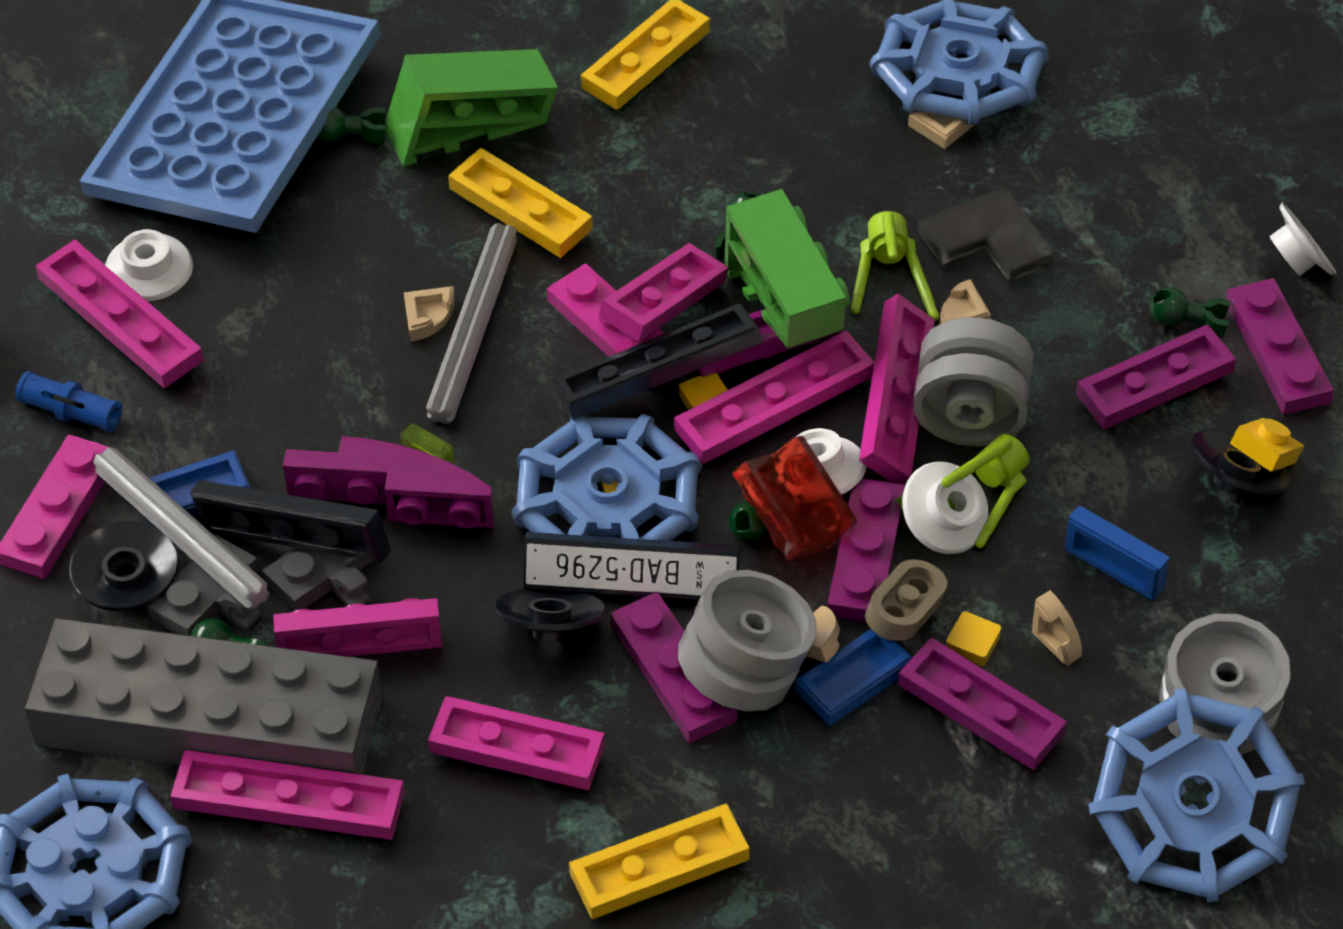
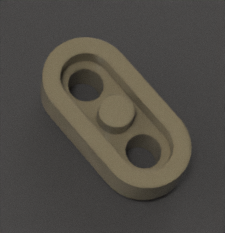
[865,560,947,641]

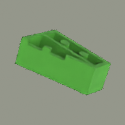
[385,49,558,167]
[725,189,850,349]

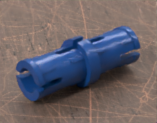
[15,371,123,433]

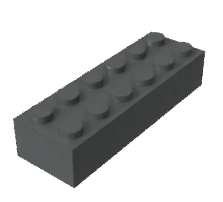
[25,618,383,775]

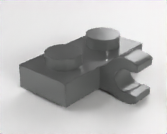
[147,535,261,636]
[262,547,373,611]

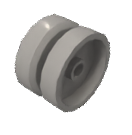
[913,317,1034,447]
[678,570,817,711]
[1159,613,1291,755]

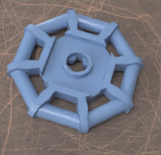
[870,0,1049,125]
[511,414,702,541]
[1088,688,1305,903]
[0,774,192,929]

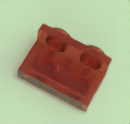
[732,436,857,562]

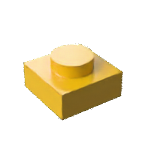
[1230,418,1304,472]

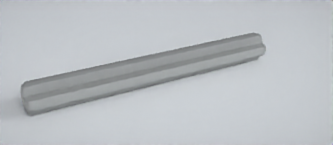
[426,223,517,424]
[93,447,270,609]

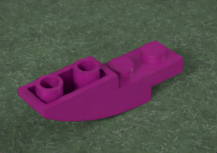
[283,436,495,528]

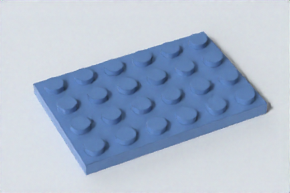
[79,0,381,233]

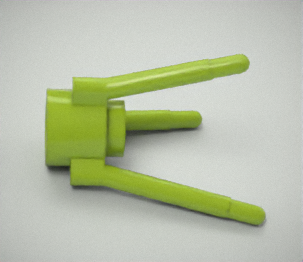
[850,211,939,321]
[941,434,1030,548]

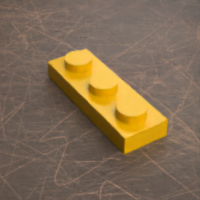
[581,0,710,110]
[448,148,593,258]
[569,803,750,920]

